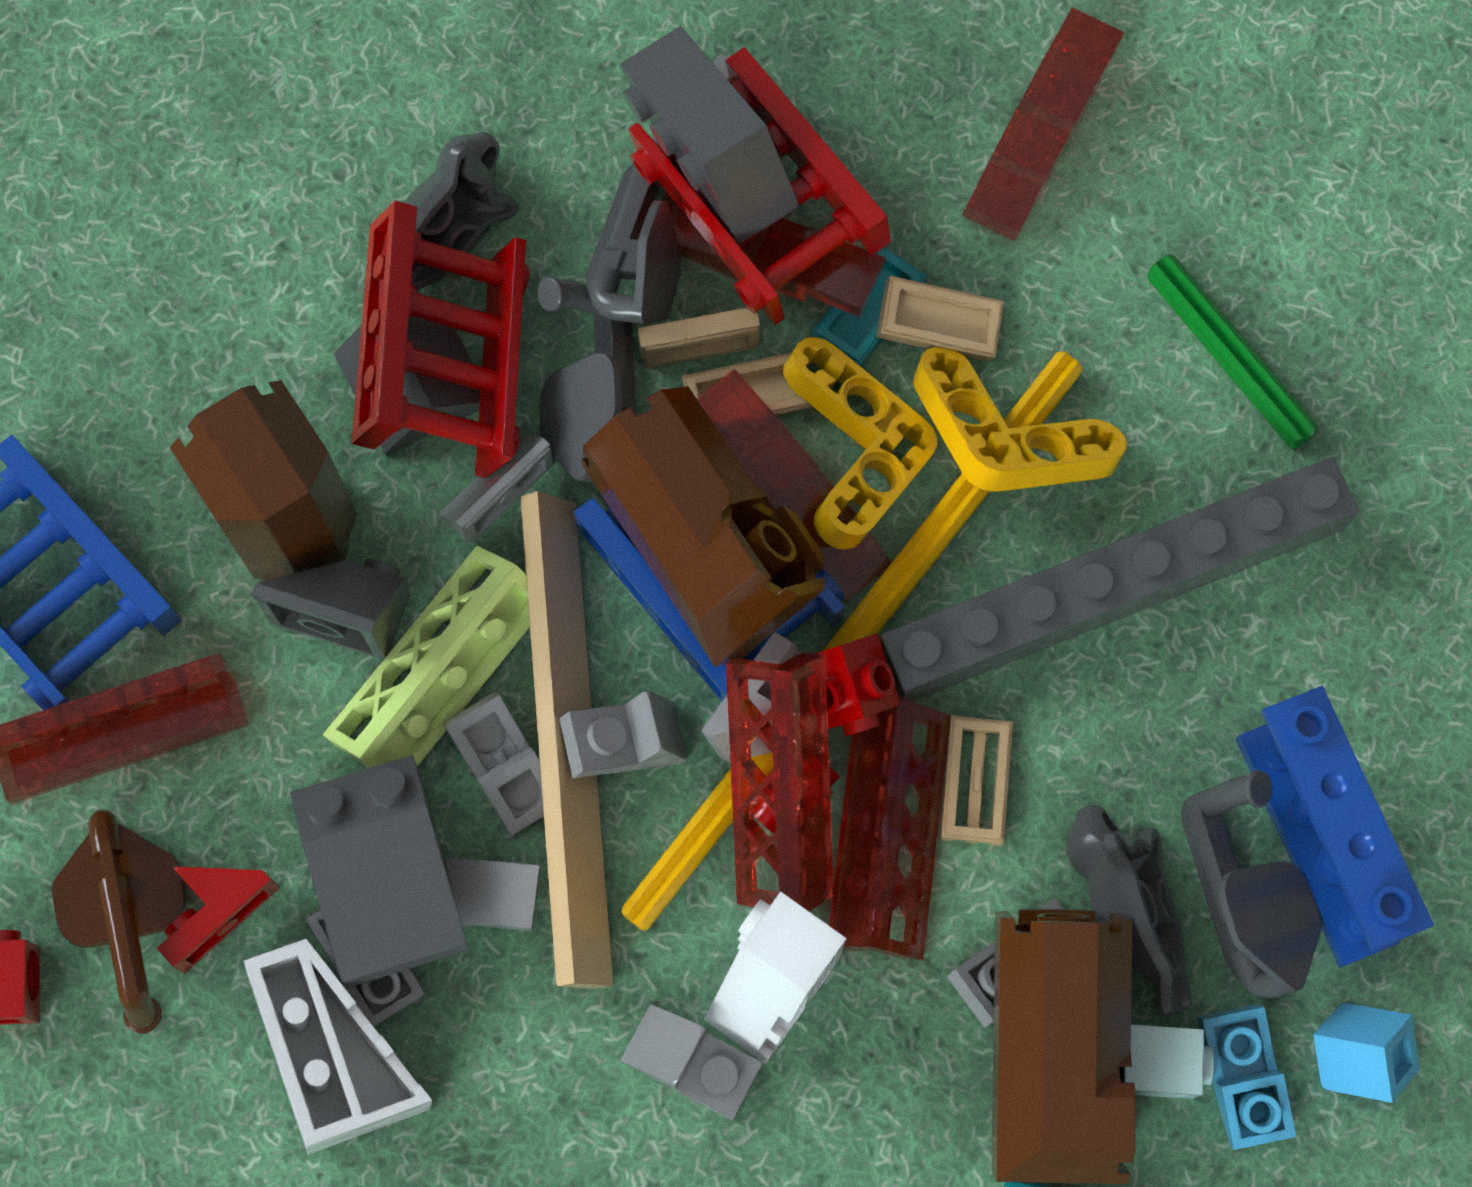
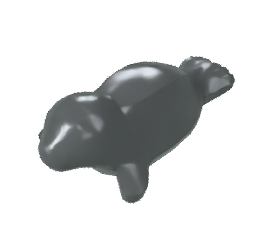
[364,132,519,293]
[1066,805,1192,1017]

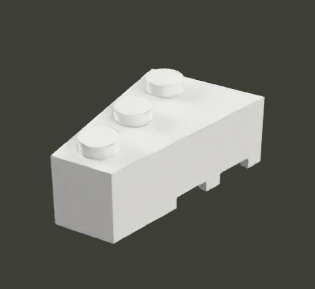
[244,939,432,1155]

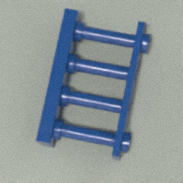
[0,434,182,719]
[574,497,845,702]
[1236,685,1434,968]

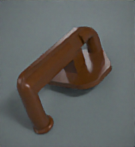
[51,809,185,1034]

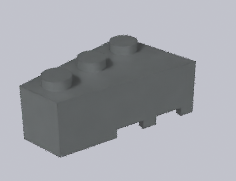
[620,26,800,245]

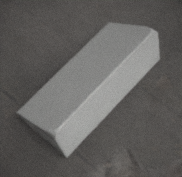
[439,434,553,543]

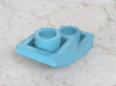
[1197,1004,1296,1150]

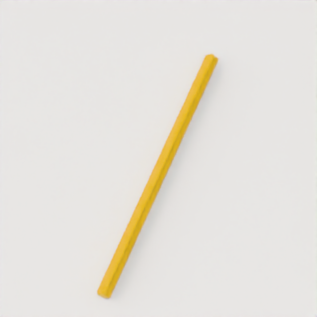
[621,351,1083,931]

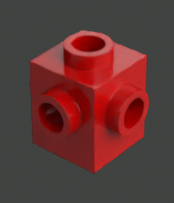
[794,633,901,736]

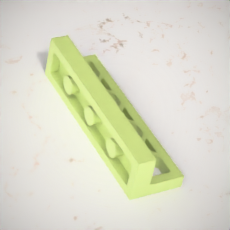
[323,546,530,768]

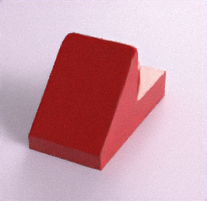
[156,867,280,974]

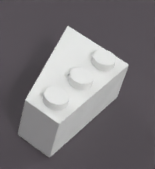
[704,892,847,1064]

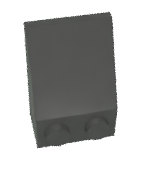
[290,755,469,989]

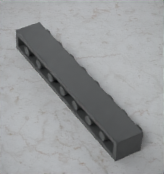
[879,457,1360,706]

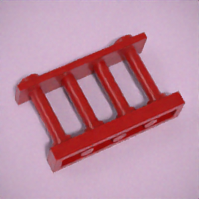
[629,47,891,326]
[351,200,530,478]

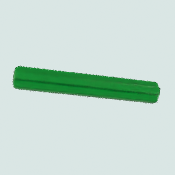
[1147,254,1318,450]

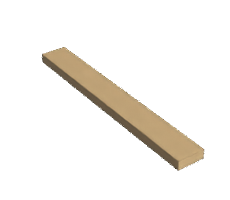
[521,491,614,989]

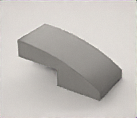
[443,691,544,836]
[445,858,541,932]

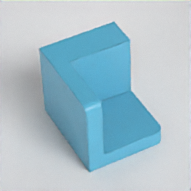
[1313,1003,1420,1103]

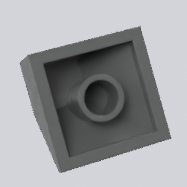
[251,559,411,660]

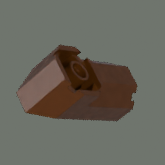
[170,380,357,580]
[582,386,825,667]
[991,909,1136,1184]

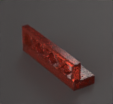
[726,652,834,912]
[0,653,250,804]
[828,698,951,960]

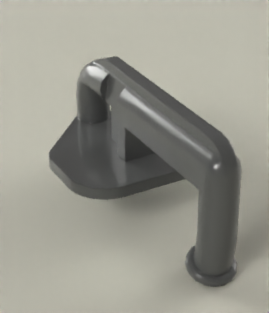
[586,162,691,324]
[537,276,636,483]
[1181,770,1321,998]

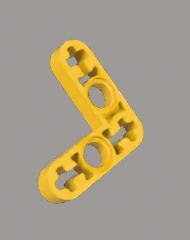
[783,337,937,550]
[912,347,1127,492]

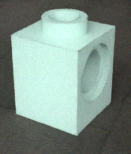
[1119,1025,1214,1099]

